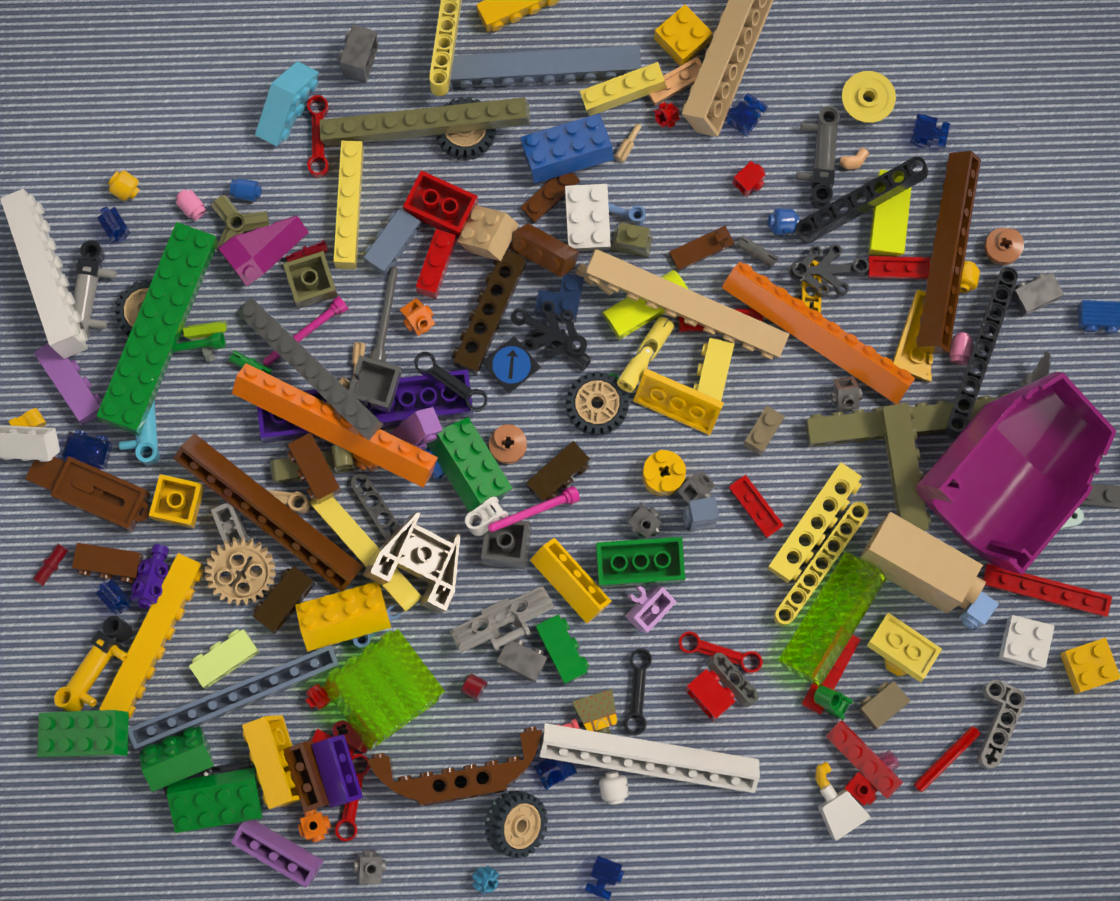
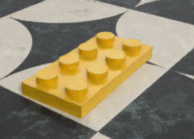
[633,369,724,435]

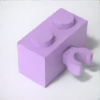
[625,585,677,633]

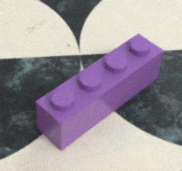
[34,343,102,425]
[231,820,324,888]

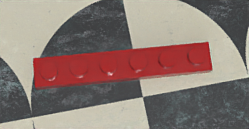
[982,563,1112,618]

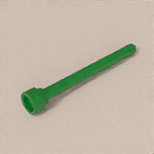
[174,332,226,352]

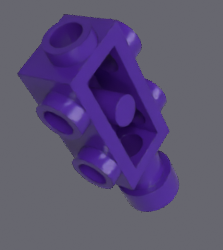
[130,544,169,609]

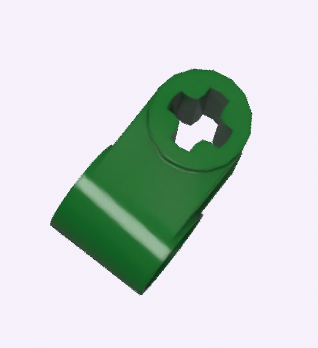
[814,686,853,721]

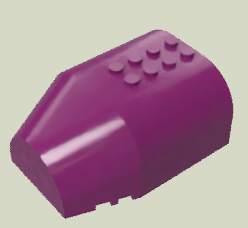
[916,372,1117,575]

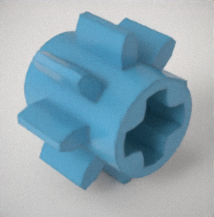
[472,865,499,894]

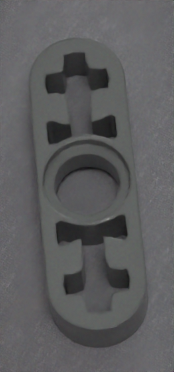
[707,653,759,707]

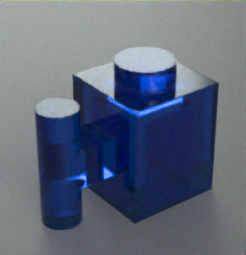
[727,93,768,137]
[910,114,950,148]
[97,206,131,243]
[95,579,132,615]
[534,758,577,790]
[584,856,625,901]

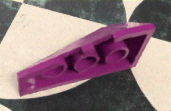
[217,215,309,286]

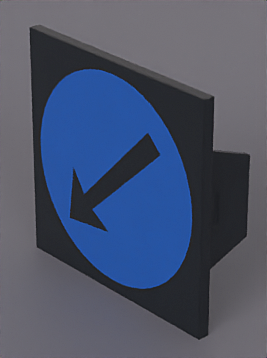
[482,336,541,394]

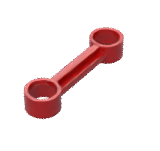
[307,95,329,178]
[678,631,763,674]
[335,754,371,842]

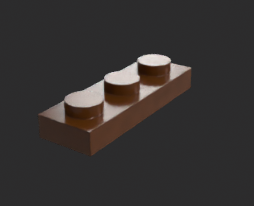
[521,172,580,223]

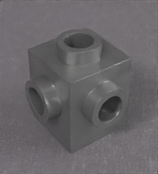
[830,376,862,412]
[678,470,716,503]
[627,502,661,538]
[353,850,386,884]

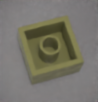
[283,251,338,309]

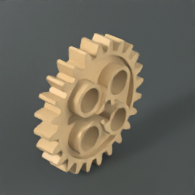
[205,537,276,605]

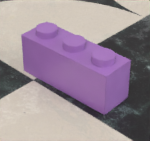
[389,407,443,449]

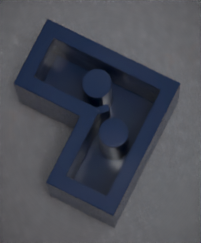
[535,274,584,323]

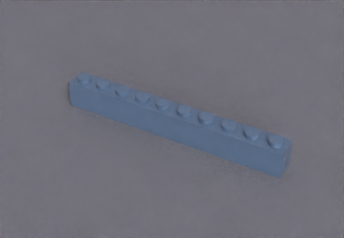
[437,45,641,89]
[128,645,341,751]

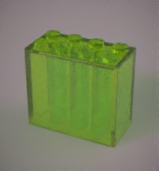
[323,629,445,751]

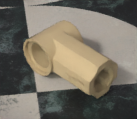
[268,490,311,515]

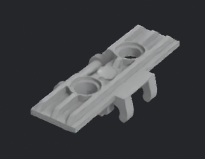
[450,586,555,653]

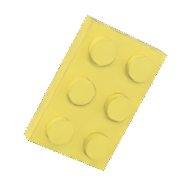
[867,613,942,682]

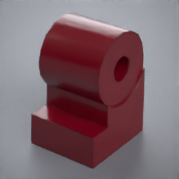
[460,673,488,702]

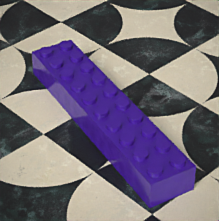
[257,369,474,443]

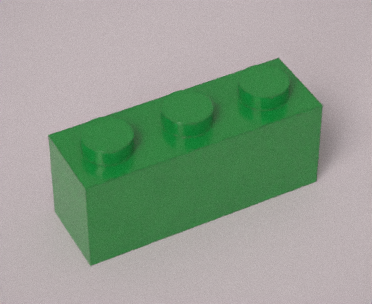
[535,614,590,686]

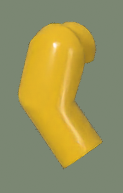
[815,762,832,789]

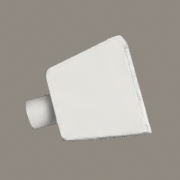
[818,784,871,841]

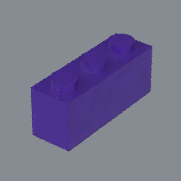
[312,734,363,808]

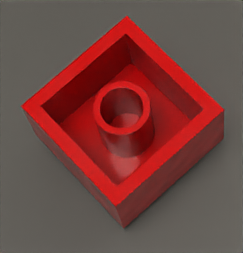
[684,669,736,722]

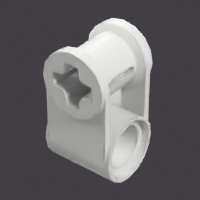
[465,497,508,536]

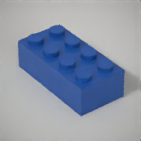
[520,113,614,184]

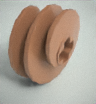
[984,228,1024,265]
[489,424,527,464]

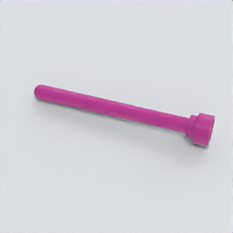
[263,296,349,366]
[488,486,580,532]

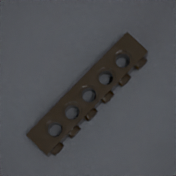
[451,250,527,376]

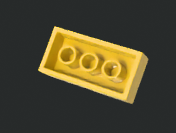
[295,582,391,652]
[242,715,300,809]

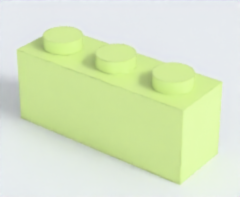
[189,629,260,689]

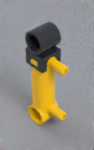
[54,615,132,712]

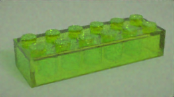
[778,551,887,687]

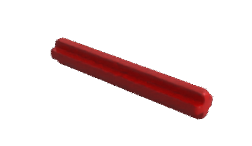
[914,726,981,792]

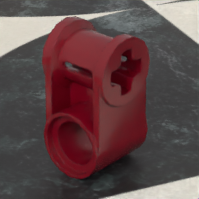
[332,720,376,754]

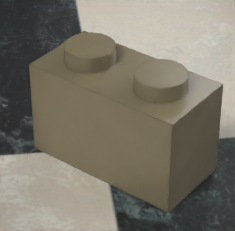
[743,406,785,456]
[858,681,910,730]

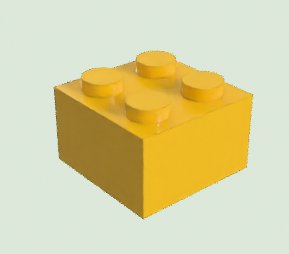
[654,4,713,66]
[149,474,205,529]
[1060,637,1120,694]

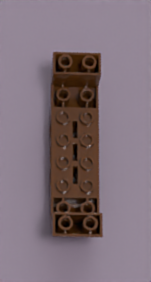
[367,726,542,807]

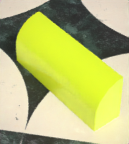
[868,169,912,257]
[601,270,689,341]

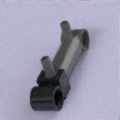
[796,106,840,209]

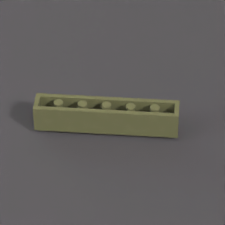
[879,403,931,531]

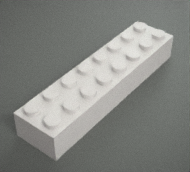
[0,189,88,359]

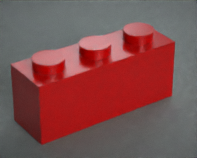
[416,229,457,300]

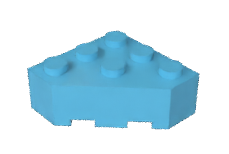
[255,61,319,146]

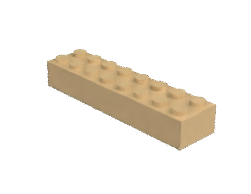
[682,0,774,137]

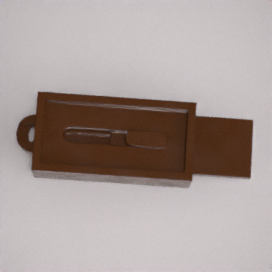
[25,456,151,533]

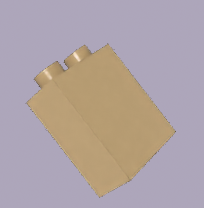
[857,512,986,614]

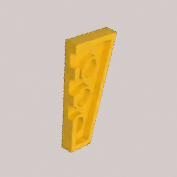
[893,289,933,383]

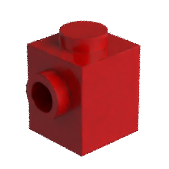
[732,161,766,198]
[842,772,878,807]

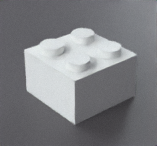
[998,615,1054,670]

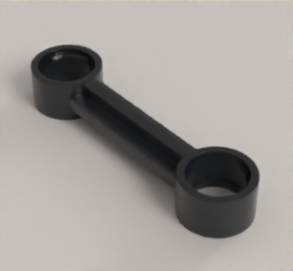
[414,352,488,412]
[624,648,652,736]

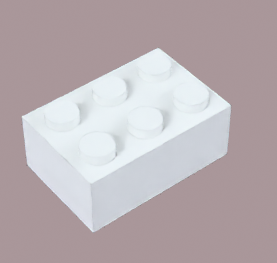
[565,184,611,251]

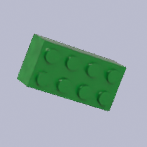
[427,417,513,512]
[596,537,686,588]
[37,710,129,758]
[167,767,263,833]

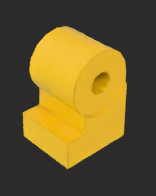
[8,408,47,427]

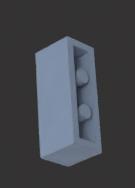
[363,208,421,277]
[683,497,719,532]

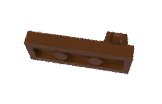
[669,225,735,272]

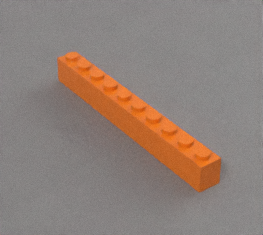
[721,261,915,404]
[232,363,438,488]

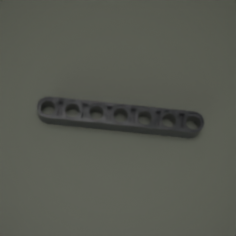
[796,156,929,243]

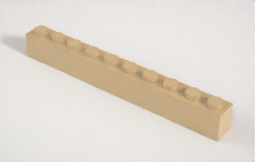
[584,249,789,360]

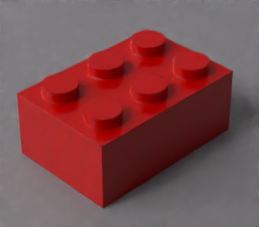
[403,170,478,238]

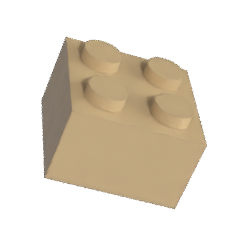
[457,205,519,261]

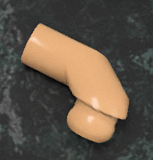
[839,148,869,170]

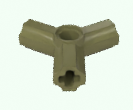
[211,195,270,252]

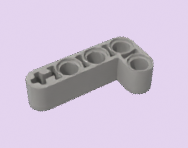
[977,680,1026,769]

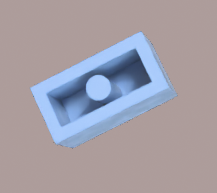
[959,591,999,630]

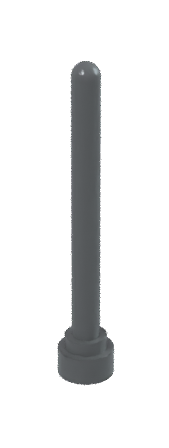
[370,266,398,363]

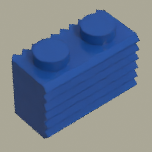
[1078,300,1120,333]

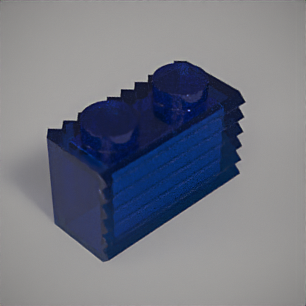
[62,430,113,469]

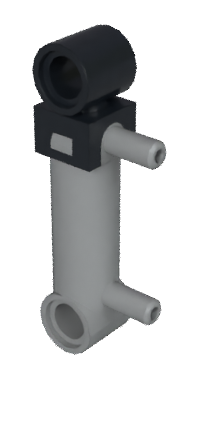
[73,240,117,342]

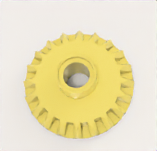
[842,71,896,124]

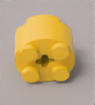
[642,450,686,496]

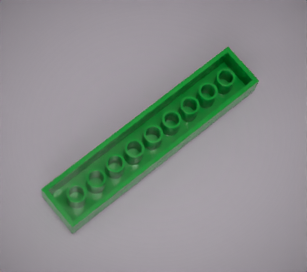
[97,222,218,436]

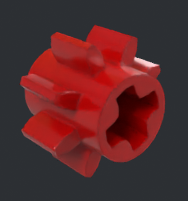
[654,102,680,128]
[305,683,332,710]

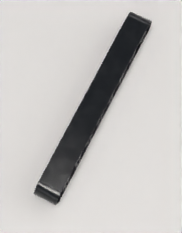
[945,267,1018,439]

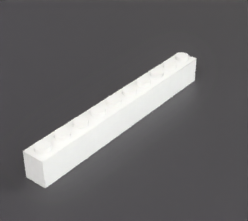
[540,723,760,793]

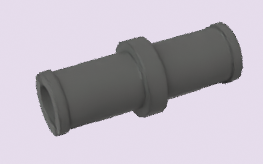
[736,235,778,268]

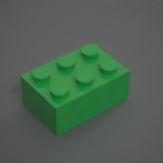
[139,726,214,792]

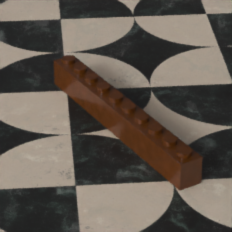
[917,151,981,354]
[173,433,363,592]

